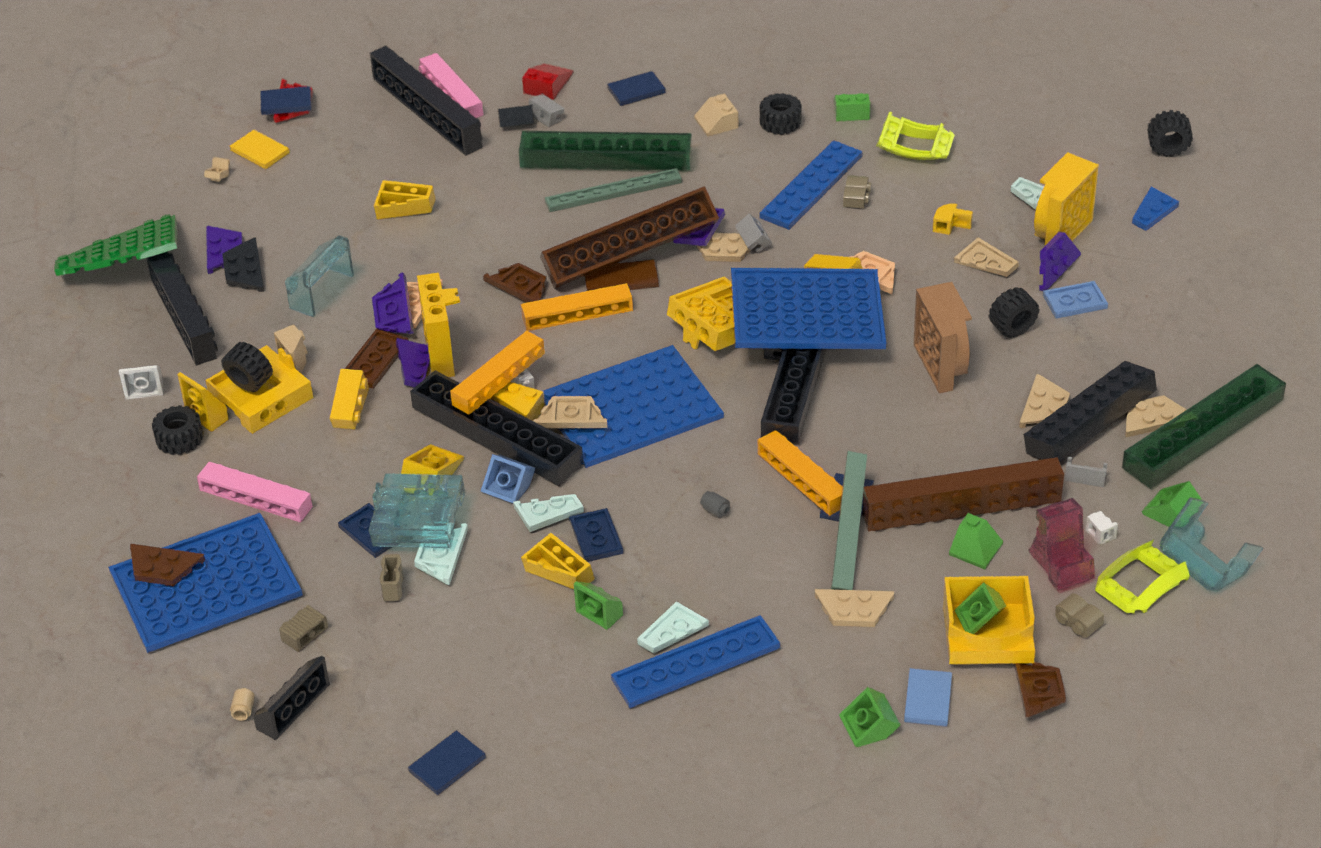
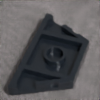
[222,237,264,292]

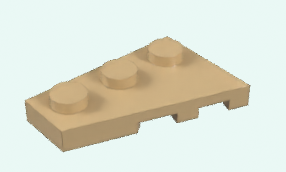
[954,237,1019,277]

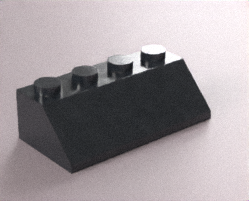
[253,656,330,740]

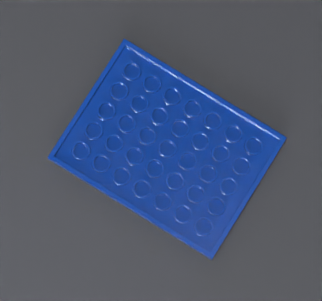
[731,268,887,349]
[543,345,724,468]
[108,513,303,653]

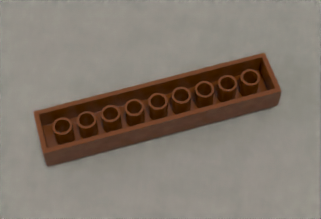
[540,186,719,289]
[863,457,1064,532]

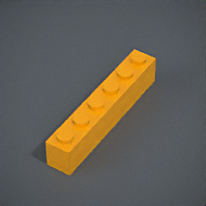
[521,284,633,331]
[450,331,545,414]
[757,430,843,516]

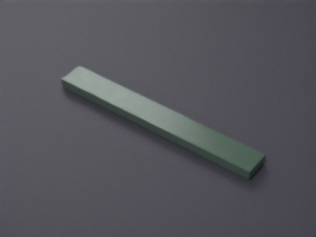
[545,168,682,212]
[831,451,867,590]

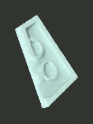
[1011,177,1044,210]
[513,494,584,532]
[637,602,709,653]

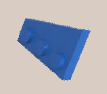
[1132,186,1179,231]

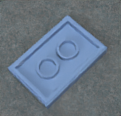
[1043,281,1108,319]
[904,668,952,726]

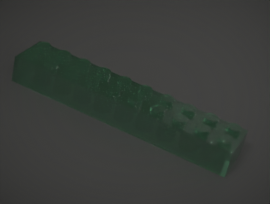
[519,131,692,171]
[1122,364,1286,489]

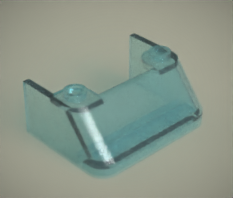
[285,235,354,317]
[1160,497,1264,591]

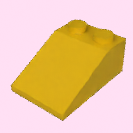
[177,372,229,432]
[400,444,464,493]

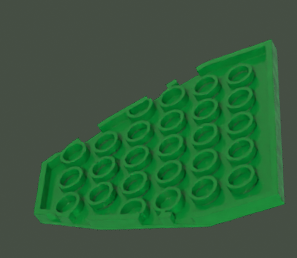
[54,214,177,276]

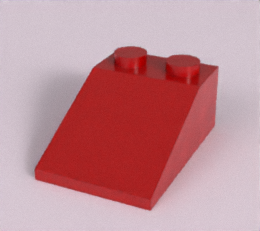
[522,63,574,100]

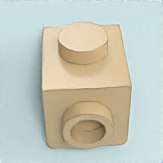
[204,157,230,181]

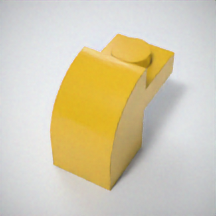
[933,204,973,235]

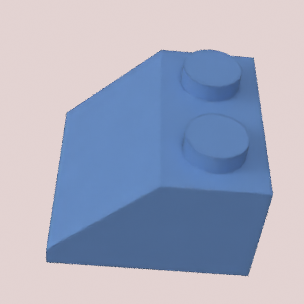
[481,454,535,503]

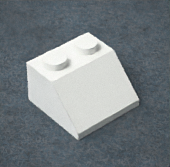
[119,365,163,399]

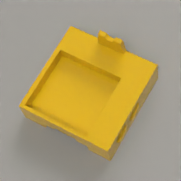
[417,272,460,377]
[667,277,735,351]
[205,345,313,434]

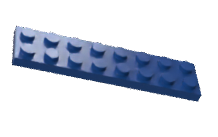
[759,140,863,230]
[611,615,780,708]

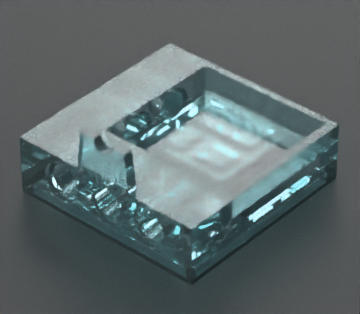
[369,474,466,548]

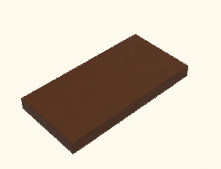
[585,259,659,291]
[345,329,409,389]

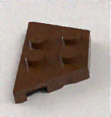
[483,263,547,303]
[130,544,205,586]
[1014,662,1066,717]

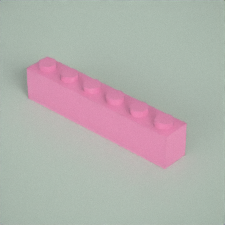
[418,53,483,118]
[197,462,313,523]

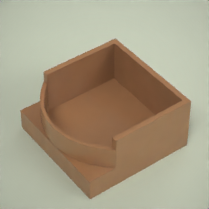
[913,282,972,393]

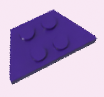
[206,226,243,274]
[1039,232,1081,291]
[372,272,414,334]

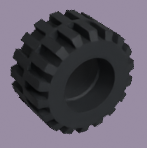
[760,93,802,135]
[1147,110,1193,157]
[988,287,1040,338]
[221,342,273,392]
[152,405,203,455]

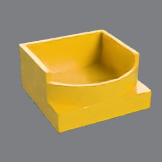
[1034,152,1099,245]
[943,576,1035,664]

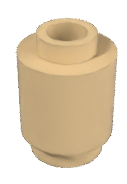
[230,688,255,721]

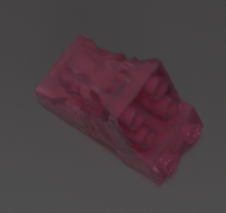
[1029,498,1095,591]

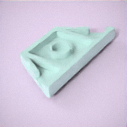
[414,523,468,585]

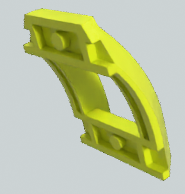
[876,111,954,160]
[1095,540,1190,613]

